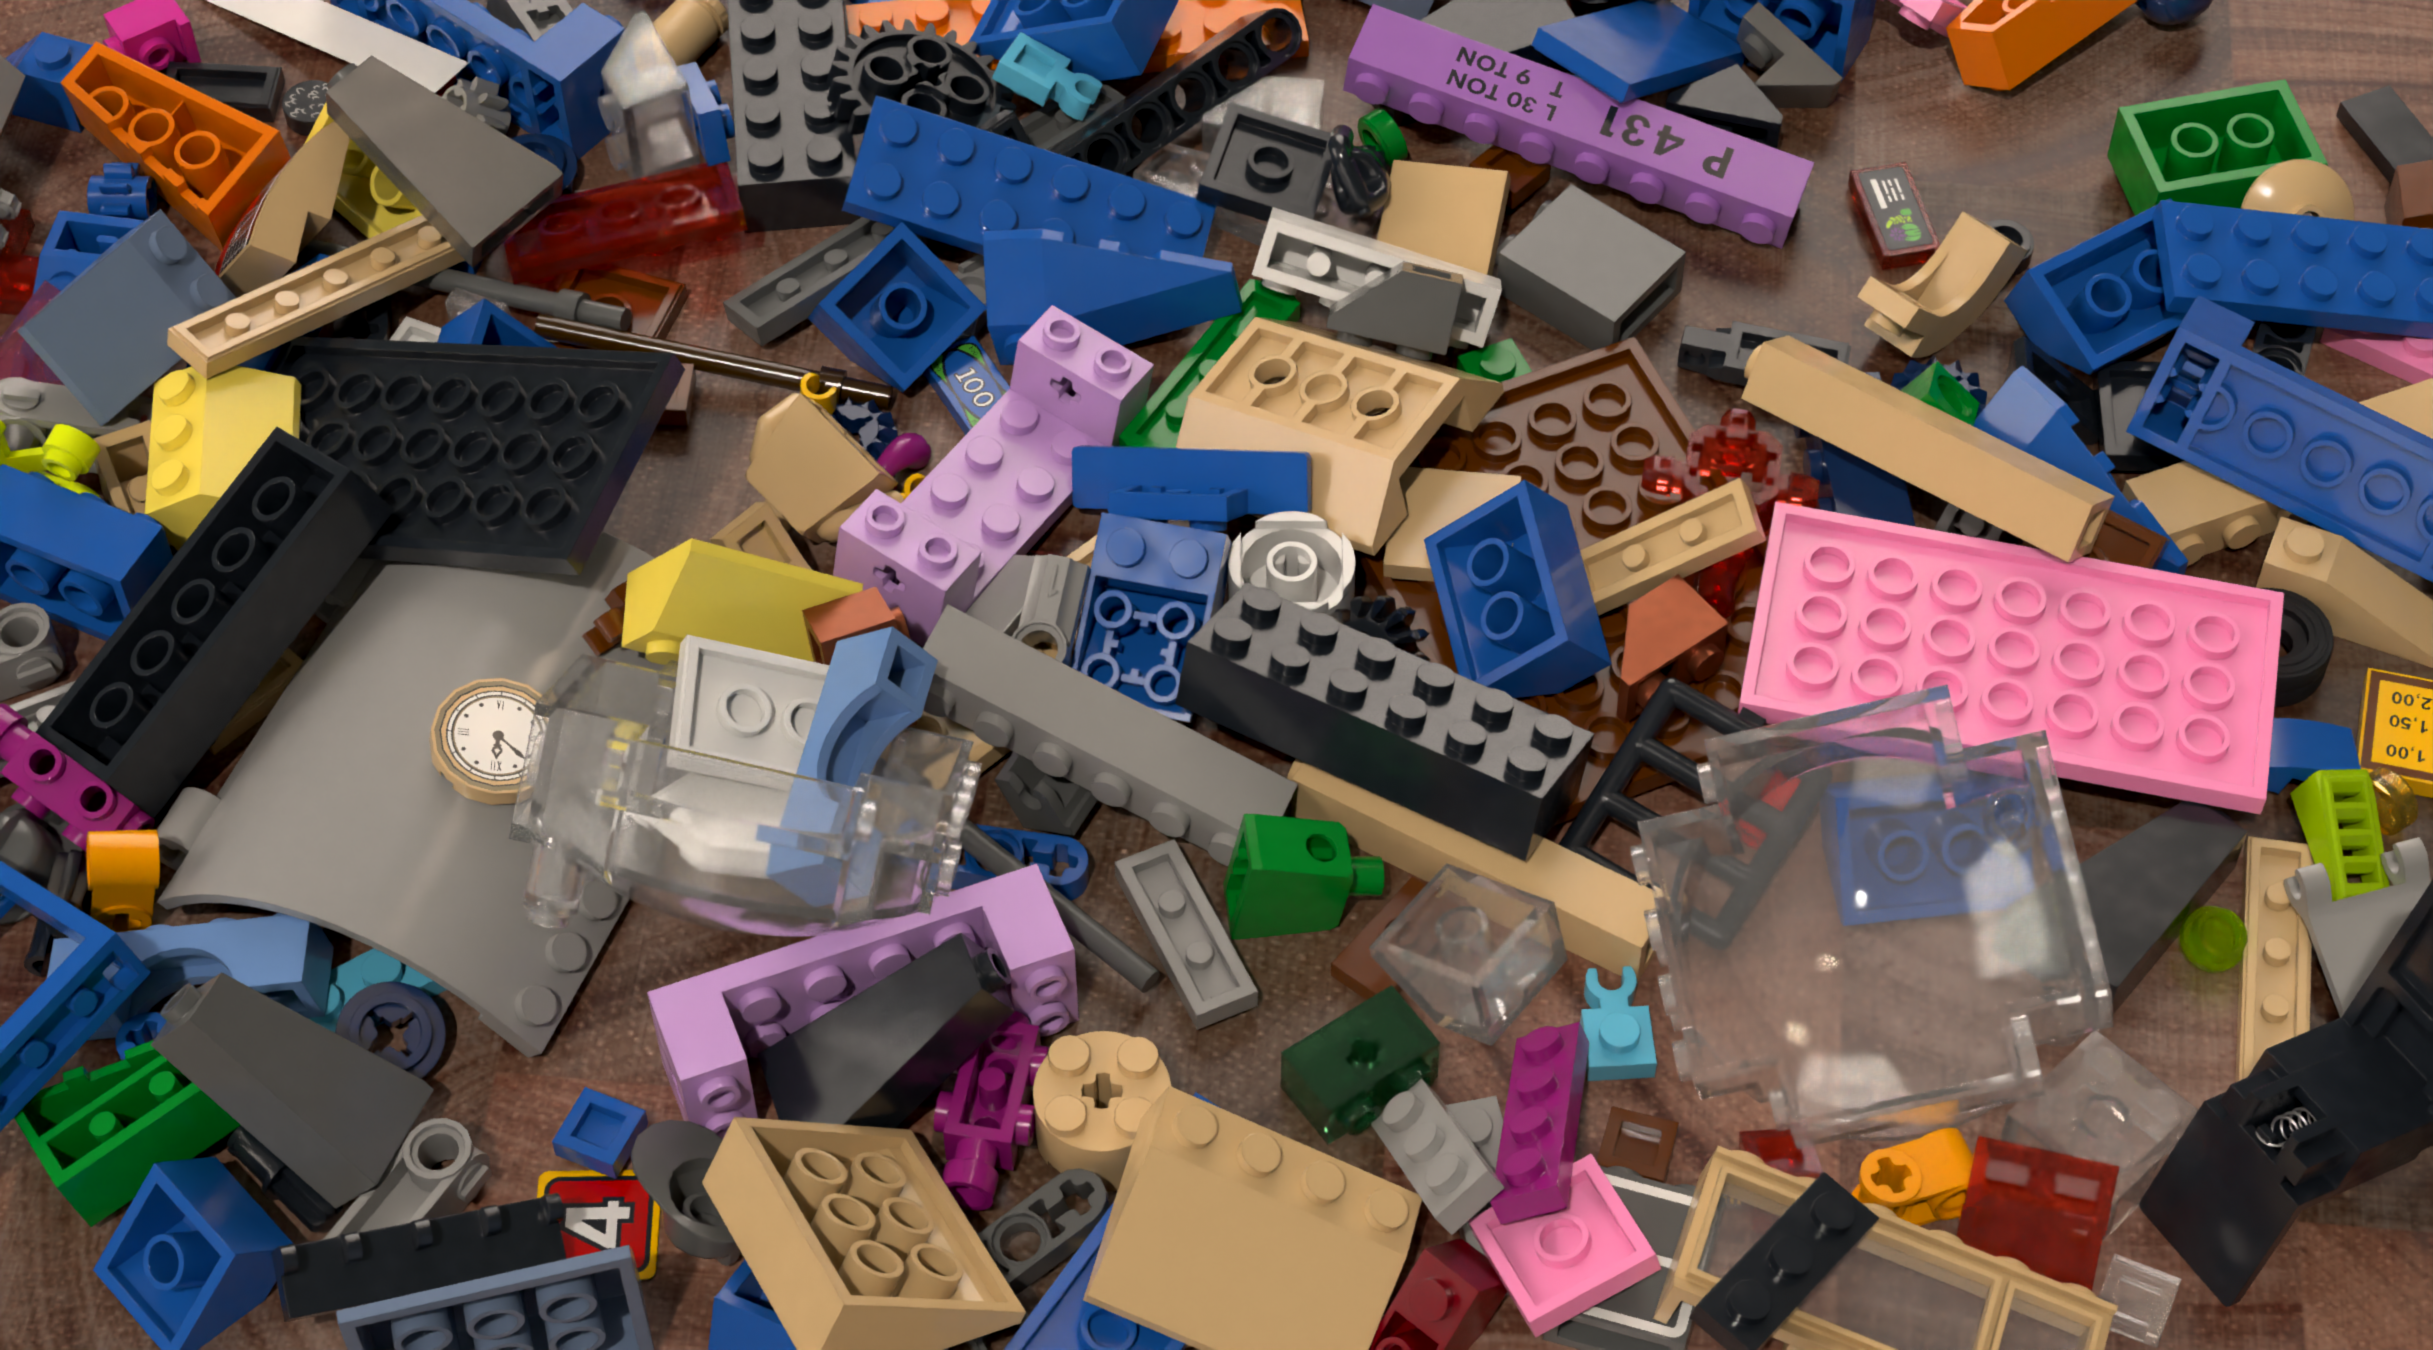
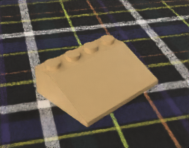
[1083,1086,1422,1350]
[702,1117,1026,1350]

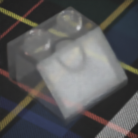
[598,10,701,184]
[1369,863,1568,1046]

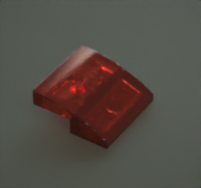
[1955,1135,2120,1291]

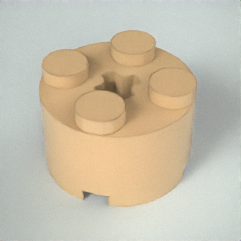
[1033,1031,1171,1192]

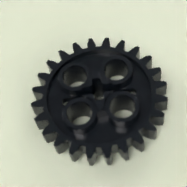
[826,19,1016,135]

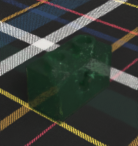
[1280,985,1440,1145]

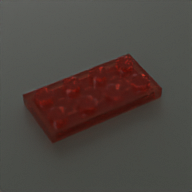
[503,162,748,285]

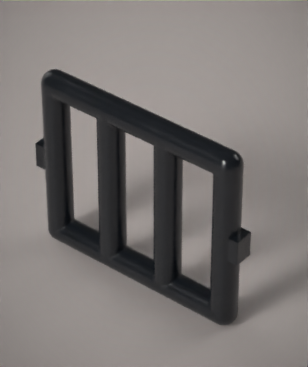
[1558,677,1832,951]

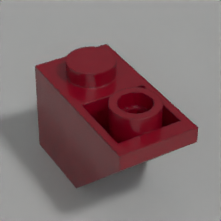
[1369,1238,1508,1350]

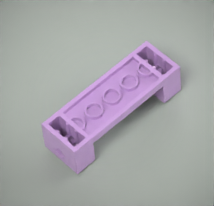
[833,305,1154,647]
[647,864,1079,1139]

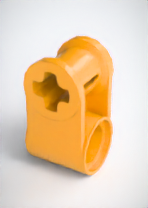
[86,829,160,932]
[1851,1127,1991,1226]

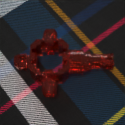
[1641,408,1820,619]

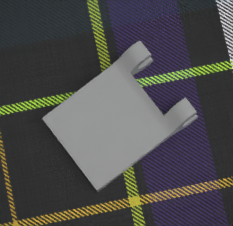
[2283,837,2431,1018]

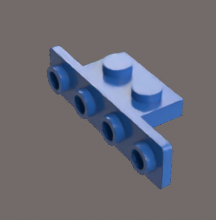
[1072,445,1312,532]

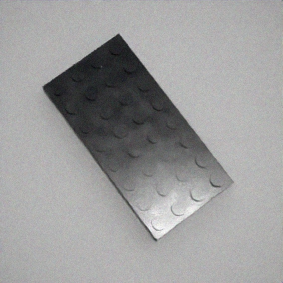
[269,336,685,576]

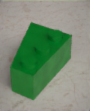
[14,1040,240,1227]

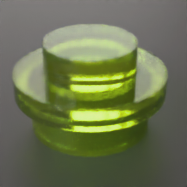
[2180,906,2247,973]

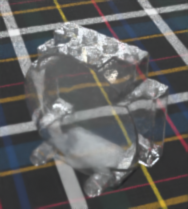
[509,654,982,936]
[1630,684,2114,1149]

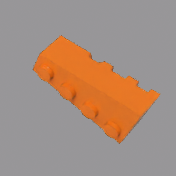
[1946,0,2138,91]
[60,41,291,251]

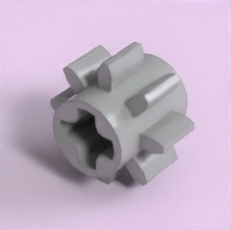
[442,76,511,135]

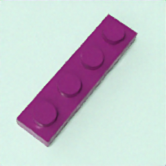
[1490,1022,1589,1224]

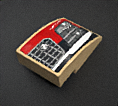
[214,121,350,298]

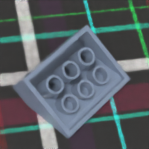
[336,1245,654,1350]

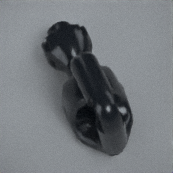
[1327,125,1391,219]

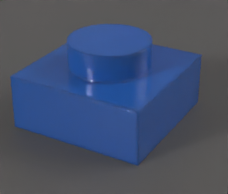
[552,1087,648,1179]

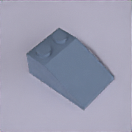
[17,209,236,426]

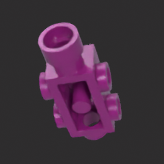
[0,703,155,851]
[934,1010,1050,1210]

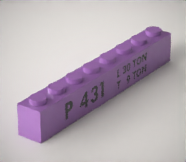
[1343,4,1814,249]

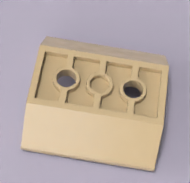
[1176,317,1504,556]

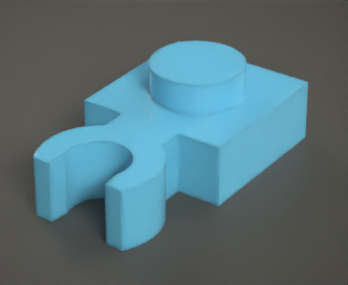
[992,32,1103,121]
[1580,966,1657,1081]

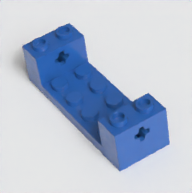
[330,0,639,160]
[2126,295,2433,582]

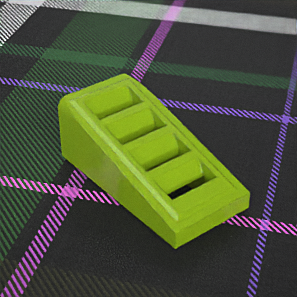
[2290,769,2390,902]

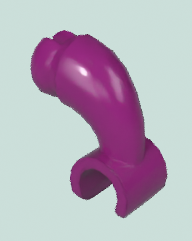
[877,433,932,490]

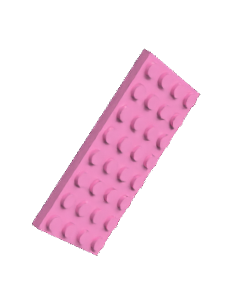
[1738,502,2284,815]

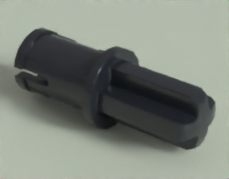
[24,849,88,977]
[227,1125,344,1233]

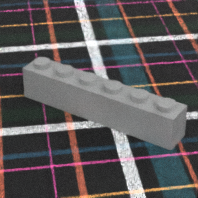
[923,604,1298,866]

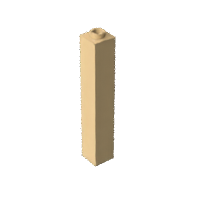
[1741,335,2115,562]
[1287,759,1673,983]

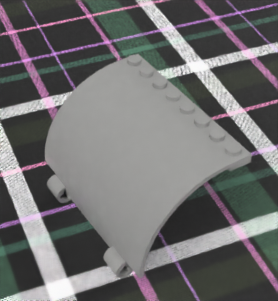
[157,531,692,1058]

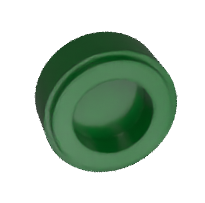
[1357,108,1408,167]

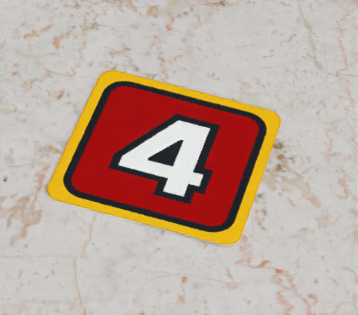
[537,1170,660,1280]

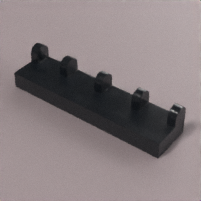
[271,1193,566,1322]

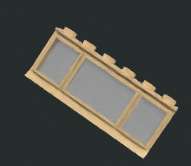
[1653,1146,2118,1350]

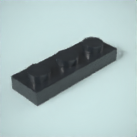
[1689,1172,1879,1350]

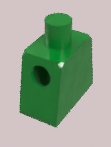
[1223,814,1384,940]

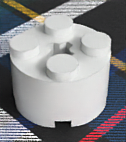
[1228,511,1355,615]

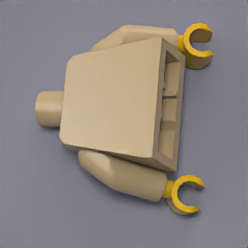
[745,373,925,543]

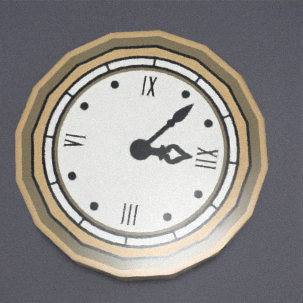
[429,678,565,805]

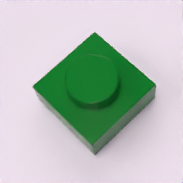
[1456,338,1532,382]

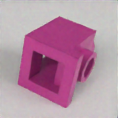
[103,0,201,71]

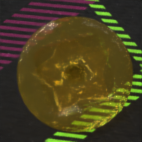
[2369,767,2418,836]

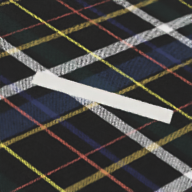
[205,0,469,93]

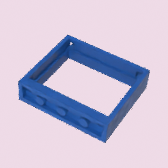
[0,861,151,1132]

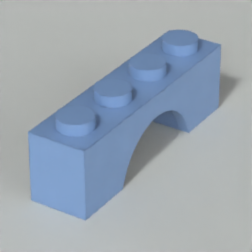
[765,626,938,906]
[47,913,334,1040]

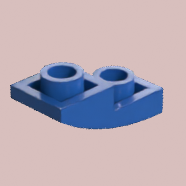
[2267,718,2361,794]

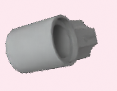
[1012,554,1090,667]

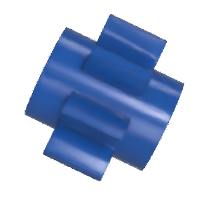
[87,162,158,220]

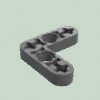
[966,1168,1111,1350]

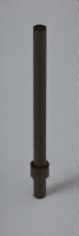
[534,313,893,410]

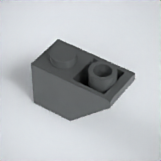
[1326,261,1463,360]

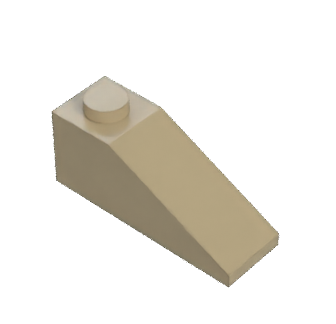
[2256,517,2433,668]

